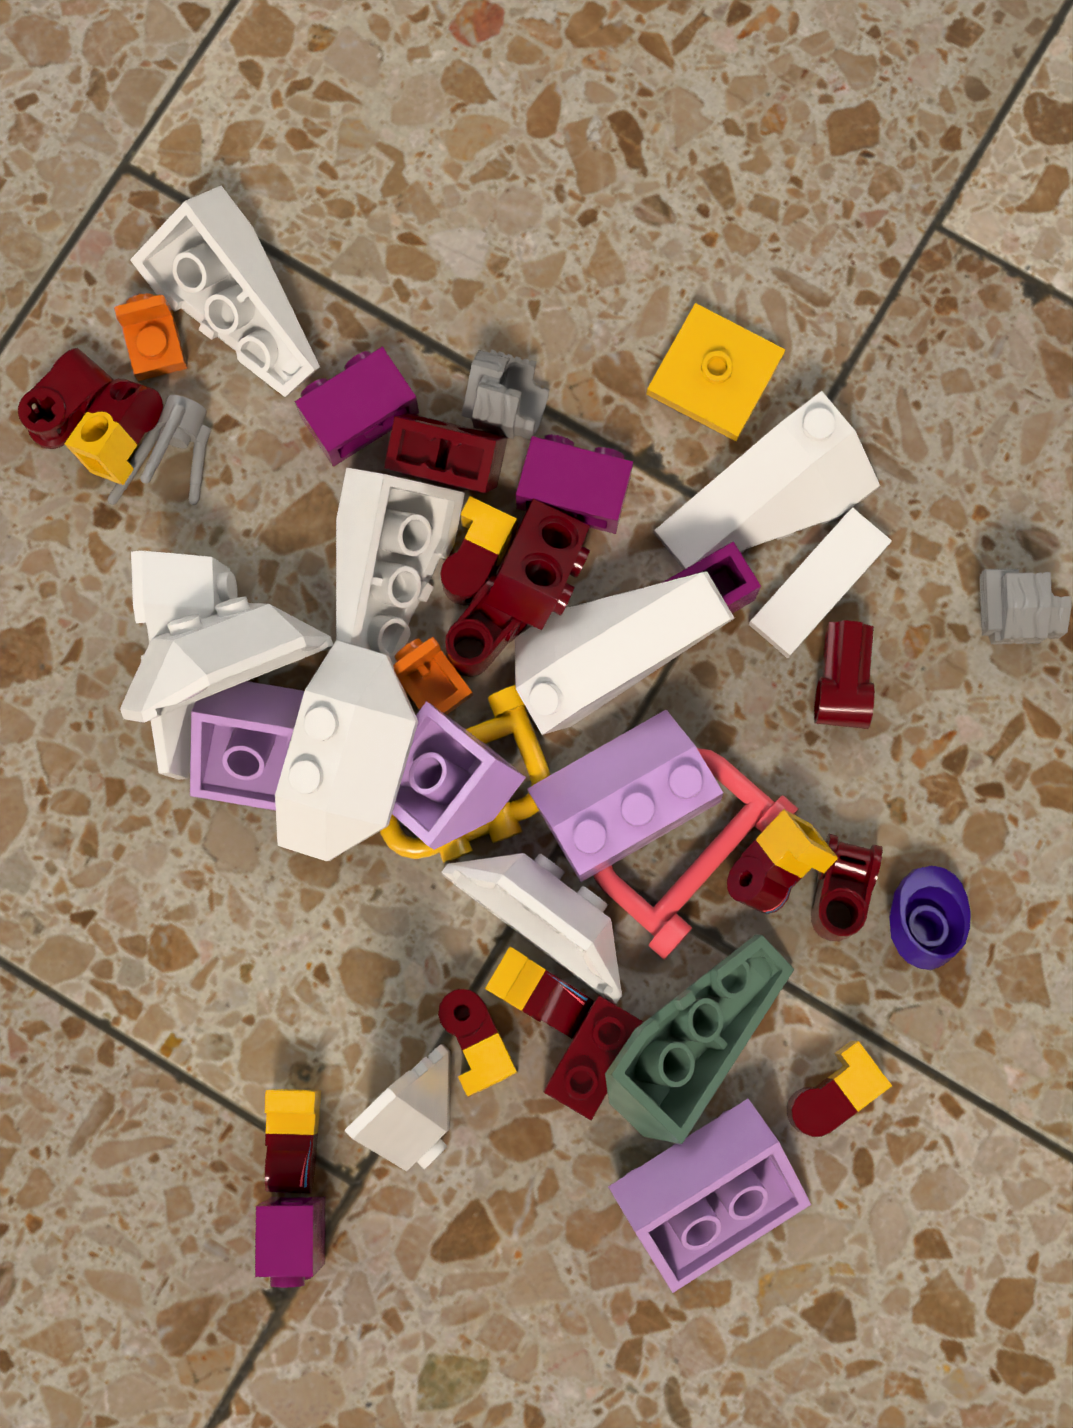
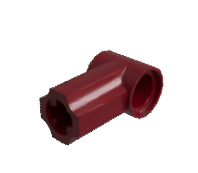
[814,620,875,729]

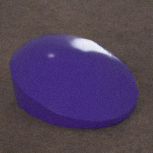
[889,865,971,970]

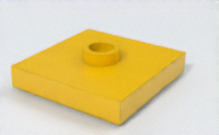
[646,303,786,442]

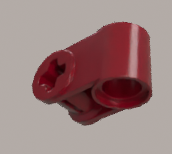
[18,348,114,449]
[445,574,527,677]
[811,833,883,942]

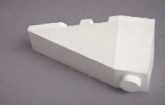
[336,468,465,665]
[131,551,237,780]
[345,1044,451,1171]

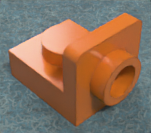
[114,293,187,381]

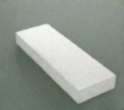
[748,507,892,658]

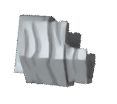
[462,350,550,440]
[979,569,1072,644]

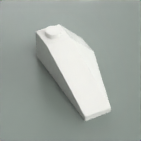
[130,186,320,397]
[654,391,880,569]
[515,572,734,735]

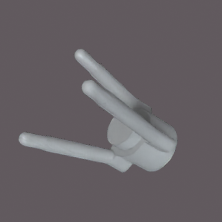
[107,395,211,505]

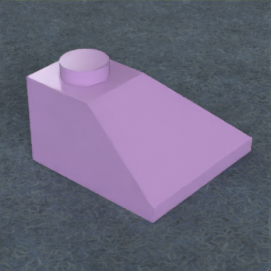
[392,701,526,850]

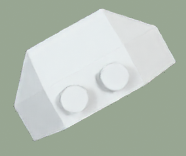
[120,597,333,723]
[275,640,418,861]
[441,853,622,1005]

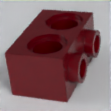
[384,413,508,493]
[484,499,590,630]
[543,996,644,1121]

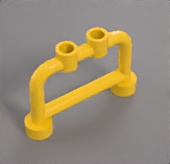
[380,685,551,863]

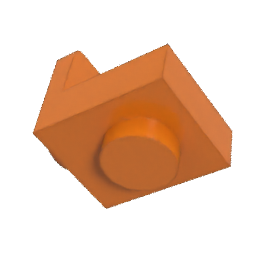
[393,637,473,715]

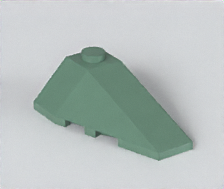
[605,934,794,1144]

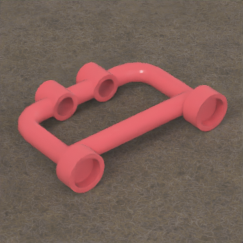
[593,748,799,960]

